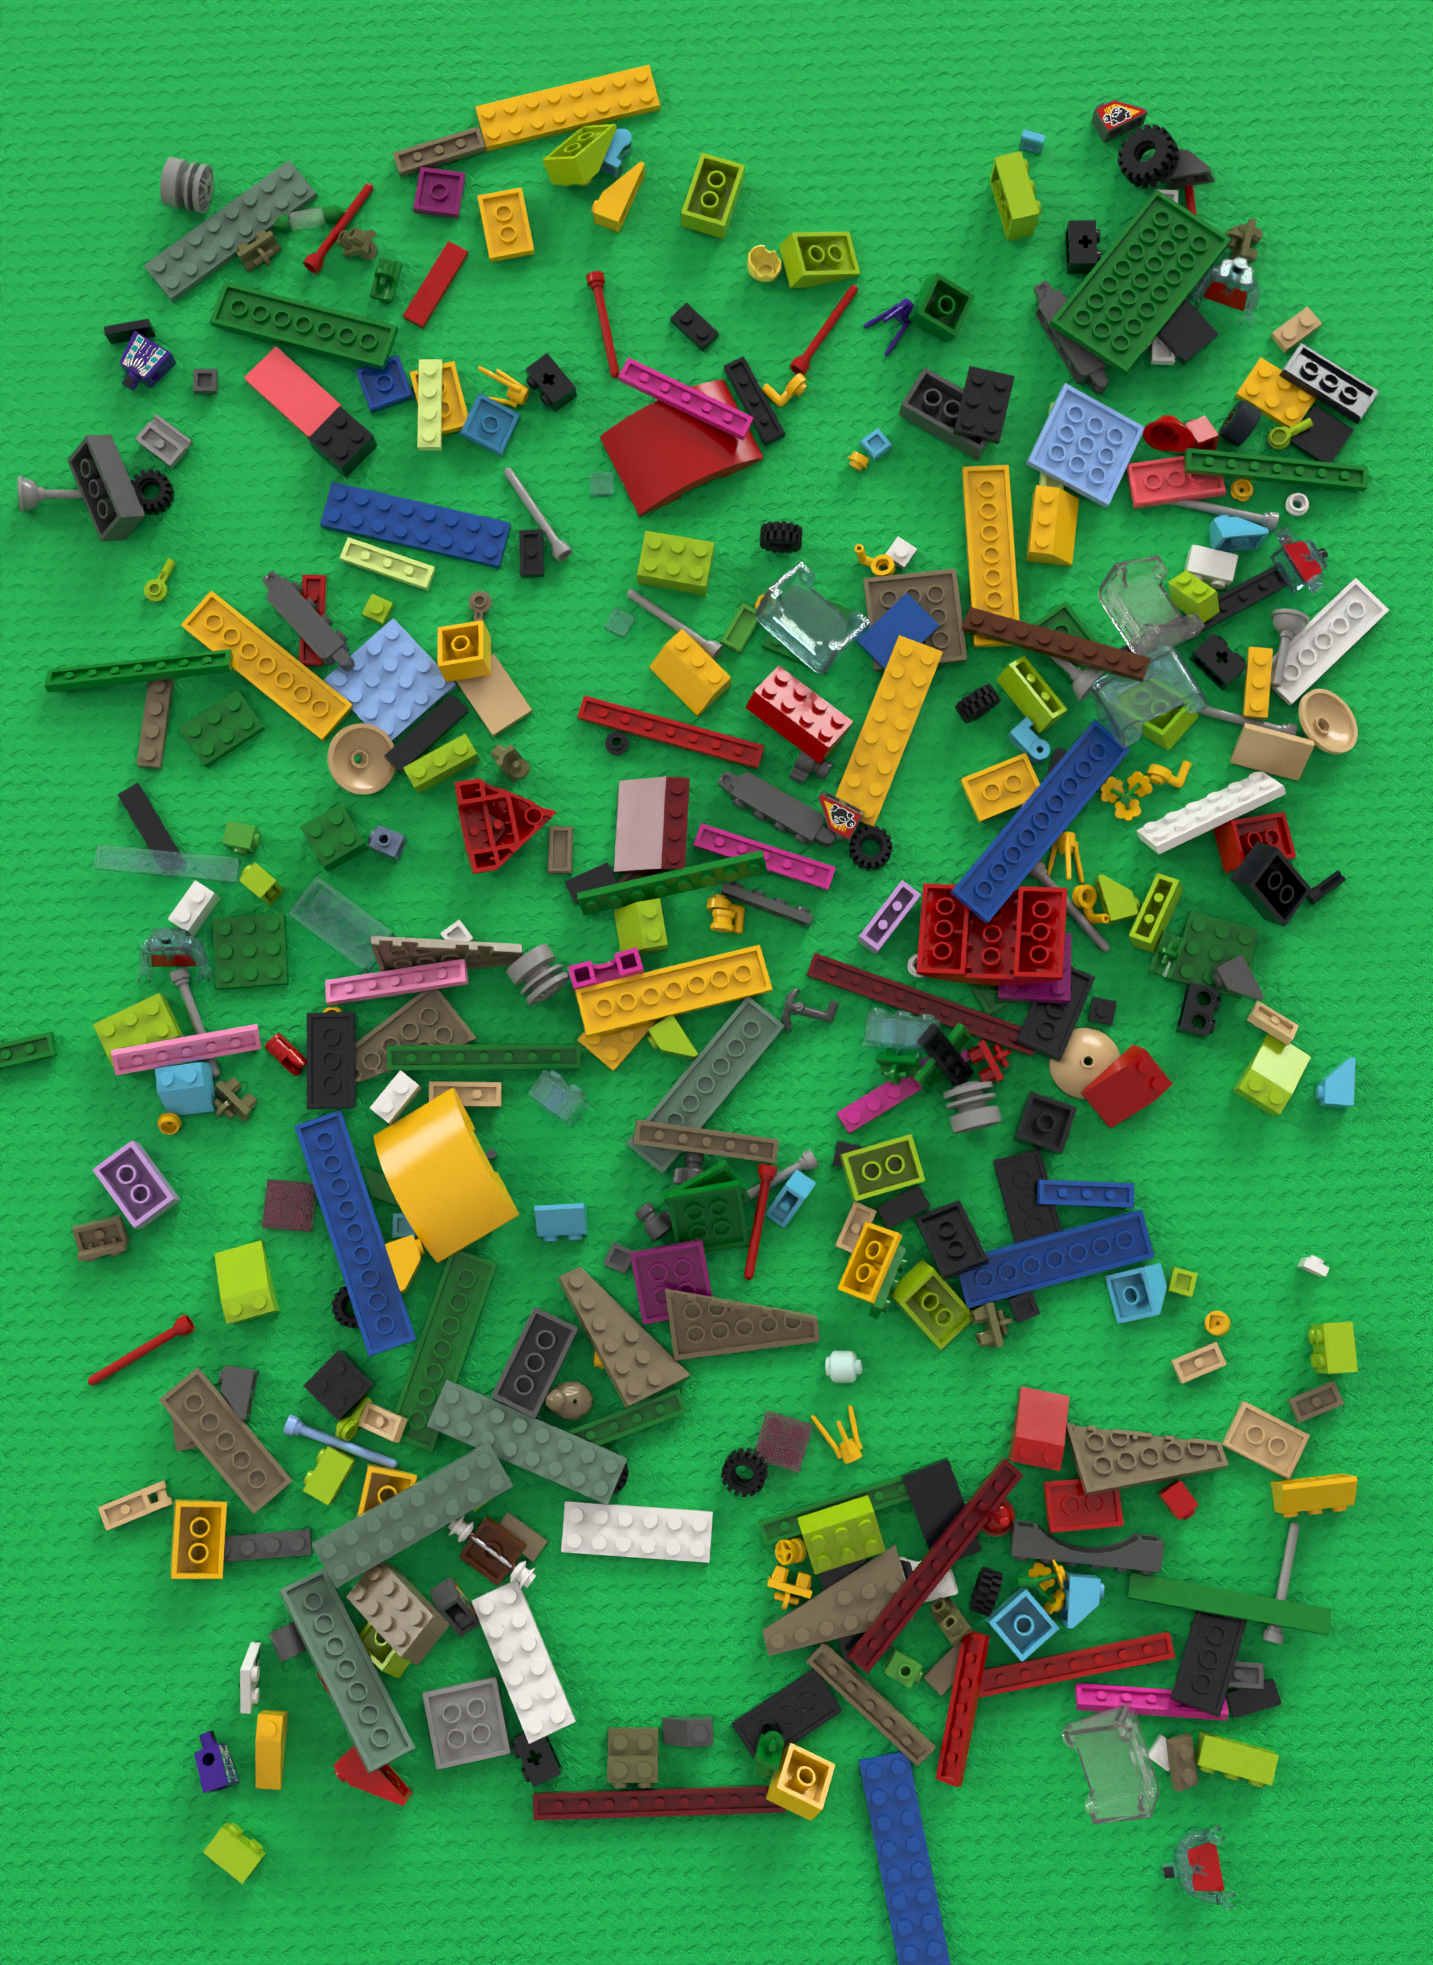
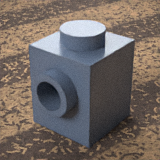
[368,825,407,862]

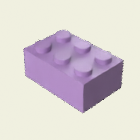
[92,1140,181,1229]

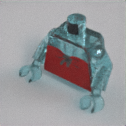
[1187,257,1261,328]
[1270,526,1328,594]
[137,927,213,983]
[1161,1825,1236,1910]

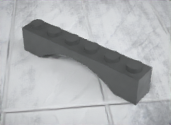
[1009,1520,1164,1574]

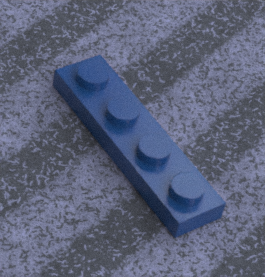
[1037,1179,1134,1208]

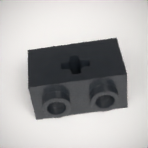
[1065,220,1101,274]
[526,353,577,412]
[1189,634,1247,691]
[511,1731,563,1787]

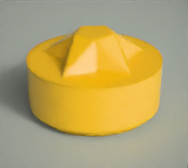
[1205,1311,1231,1336]

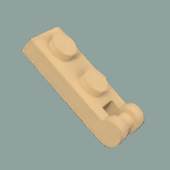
[98,1480,173,1531]

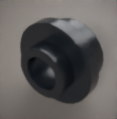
[605,732,629,755]

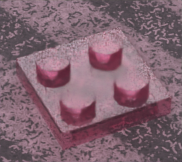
[262,1179,316,1232]
[753,1410,813,1473]

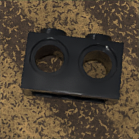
[1176,983,1221,1039]

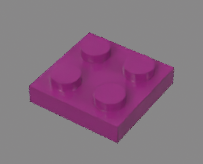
[413,167,466,219]

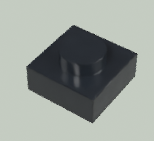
[1087,997,1117,1026]
[1008,1291,1040,1323]

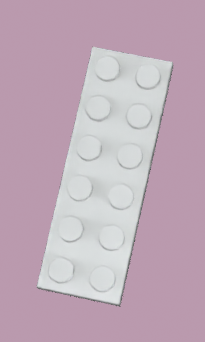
[1270,578,1389,706]
[1136,771,1286,854]
[561,1501,713,1563]
[472,1580,576,1744]

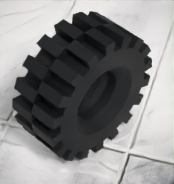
[1117,124,1179,189]

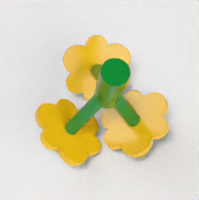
[1100,771,1153,821]
[1013,1559,1067,1615]

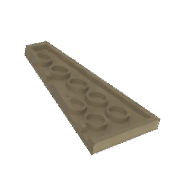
[371,936,524,972]
[356,989,478,1084]
[557,1267,690,1408]
[665,1289,820,1361]
[1066,1423,1228,1496]
[762,1544,914,1656]

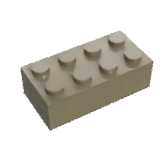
[346,1560,450,1665]

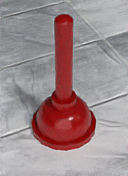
[981,1499,1015,1536]

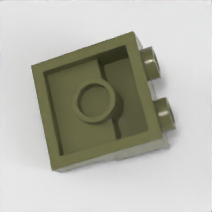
[607,1727,658,1788]

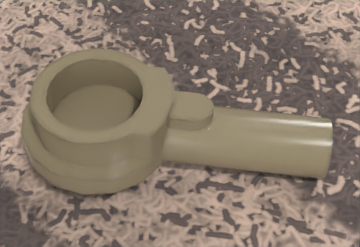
[469,591,492,622]

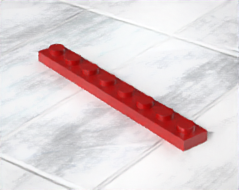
[577,695,764,770]
[979,1631,1175,1698]

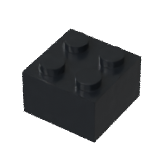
[308,406,377,478]
[1012,1092,1077,1155]
[304,1350,377,1421]

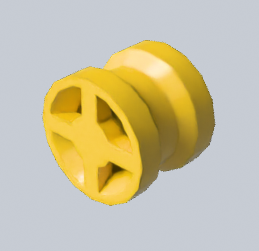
[710,909,735,933]
[775,1538,806,1565]

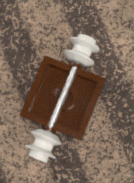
[448,1515,536,1589]

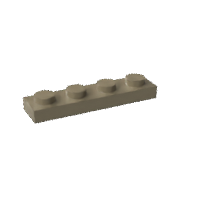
[393,126,486,177]
[137,679,175,769]

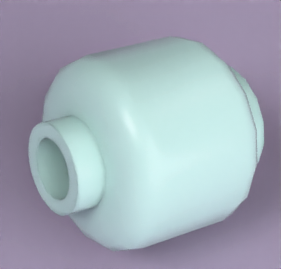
[825,1350,862,1383]

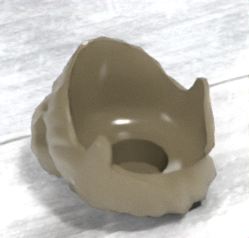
[545,1381,594,1420]

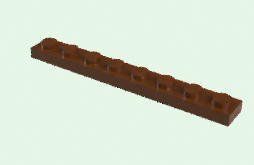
[962,607,1151,682]

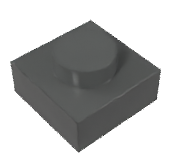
[193,369,219,394]
[603,1242,632,1274]

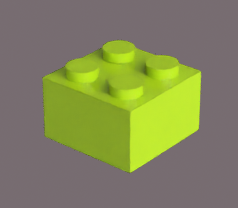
[1308,1322,1358,1374]

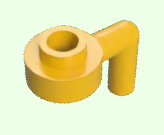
[762,373,807,407]
[854,544,895,577]
[1146,761,1192,788]
[1072,884,1110,924]
[706,894,745,934]

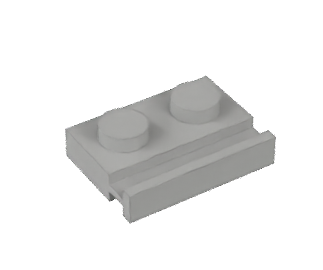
[135,414,193,469]

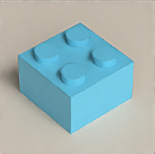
[986,1588,1060,1662]

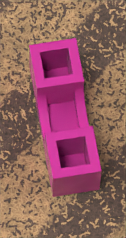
[568,947,644,991]

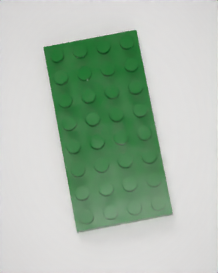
[1050,189,1232,376]

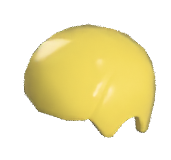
[747,245,782,282]

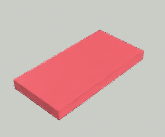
[244,347,342,438]
[1125,456,1226,509]

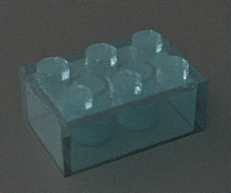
[862,1008,940,1054]
[527,1070,589,1128]

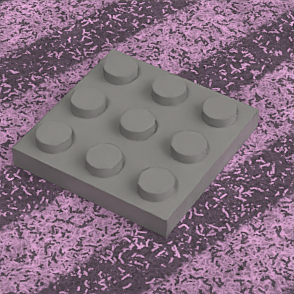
[422,1676,512,1770]

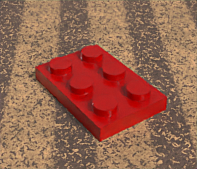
[1043,1479,1124,1533]

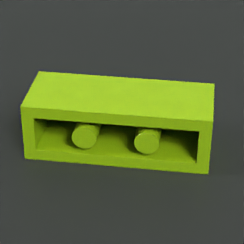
[996,656,1067,733]
[403,733,480,794]
[1129,873,1183,953]
[1194,1731,1279,1788]

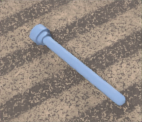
[283,1414,397,1469]

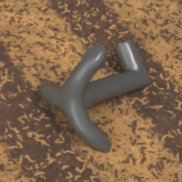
[782,988,839,1033]

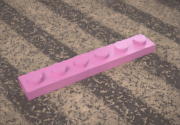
[325,959,468,1006]
[111,1024,261,1075]

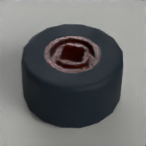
[1219,400,1261,447]

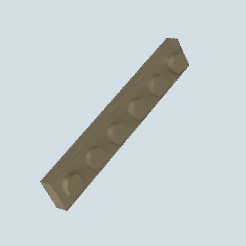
[632,1119,779,1163]
[806,1642,935,1766]

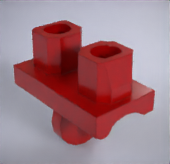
[968,1040,1012,1082]

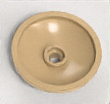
[1299,689,1358,755]
[327,723,395,795]
[1049,1028,1120,1100]

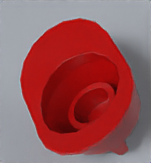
[1143,415,1195,452]

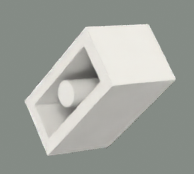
[1184,545,1238,589]
[168,880,221,937]
[370,1070,423,1125]

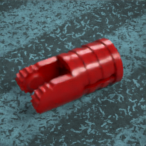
[264,1033,307,1076]

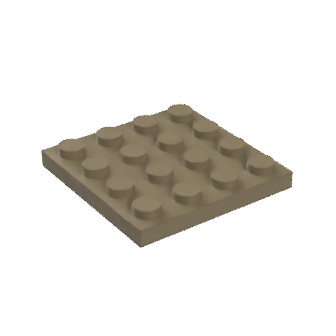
[863,568,967,672]

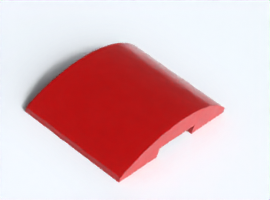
[600,380,763,517]
[916,883,1067,985]

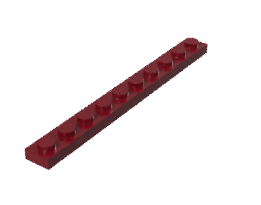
[807,953,1034,1057]
[847,1458,1023,1674]
[533,1785,786,1821]

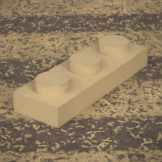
[429,1081,502,1107]

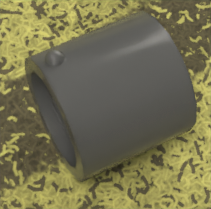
[268,1622,307,1662]

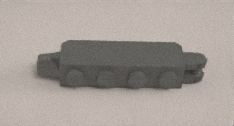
[1033,281,1108,394]
[262,571,355,672]
[718,771,835,848]

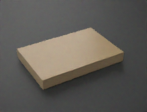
[456,654,532,737]
[1230,723,1315,781]
[1221,1401,1310,1480]

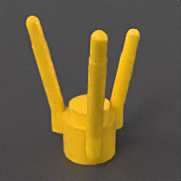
[478,366,530,408]
[1046,832,1085,884]
[811,1405,863,1464]

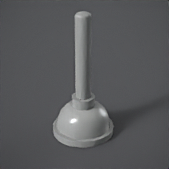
[18,476,83,513]
[1271,608,1309,687]
[1047,655,1105,702]

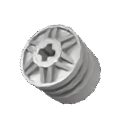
[160,157,214,214]
[506,944,570,1006]
[943,1081,1002,1134]

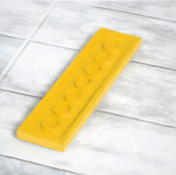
[475,65,660,151]
[962,465,1020,648]
[181,590,353,742]
[836,635,943,827]
[575,945,773,1037]

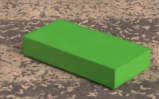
[720,602,763,655]

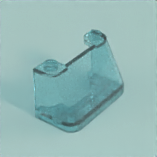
[756,562,871,674]
[1092,646,1208,748]

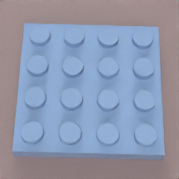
[1026,383,1145,508]
[324,618,457,743]

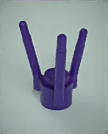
[864,298,914,356]

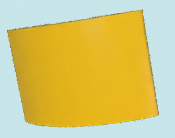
[373,1088,520,1263]

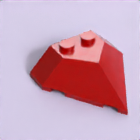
[454,778,557,874]

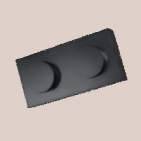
[670,302,719,352]
[519,530,544,578]

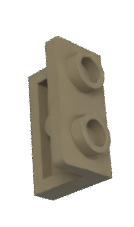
[72,1215,129,1262]

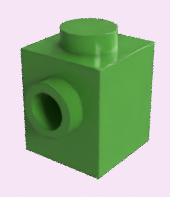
[222,821,262,856]
[882,1647,923,1688]

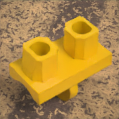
[767,1565,812,1610]

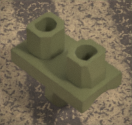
[1225,218,1263,265]
[336,227,377,260]
[237,230,282,273]
[490,744,530,783]
[213,1077,257,1123]
[970,1302,1013,1348]
[930,1596,974,1647]

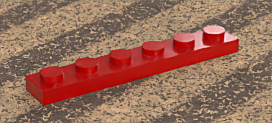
[935,1631,990,1787]

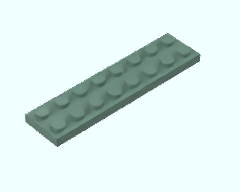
[144,160,318,303]
[626,996,785,1174]
[427,1380,628,1505]
[312,1442,513,1588]
[279,1568,415,1774]

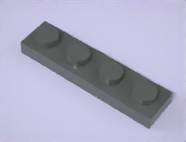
[721,881,813,928]
[224,1529,313,1562]

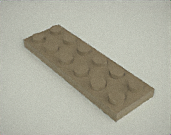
[159,1367,293,1514]

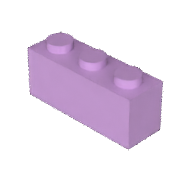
[857,880,921,955]

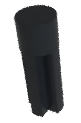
[1306,870,1345,905]

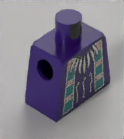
[120,331,176,391]
[194,1730,240,1793]

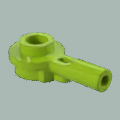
[1268,418,1314,450]
[144,558,176,602]
[336,1396,373,1441]

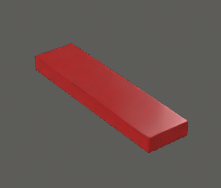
[403,241,469,329]
[299,575,327,667]

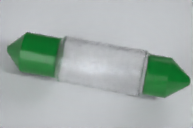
[273,205,345,232]

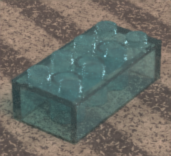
[288,876,397,974]

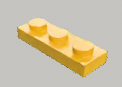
[1242,647,1273,720]

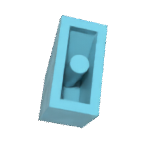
[1315,1057,1356,1108]
[765,1169,816,1228]

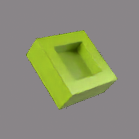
[362,594,394,626]
[1167,1267,1198,1297]

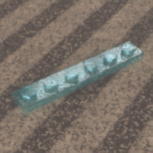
[94,845,241,883]

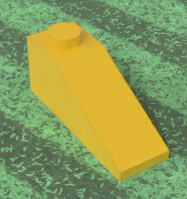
[591,161,645,233]
[255,1710,289,1790]

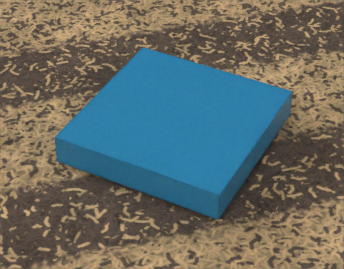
[459,392,520,457]

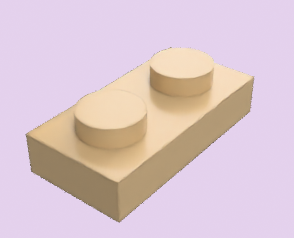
[1270,306,1322,353]
[1247,1001,1299,1045]
[835,1201,877,1254]
[1170,1342,1227,1384]
[358,1402,408,1443]

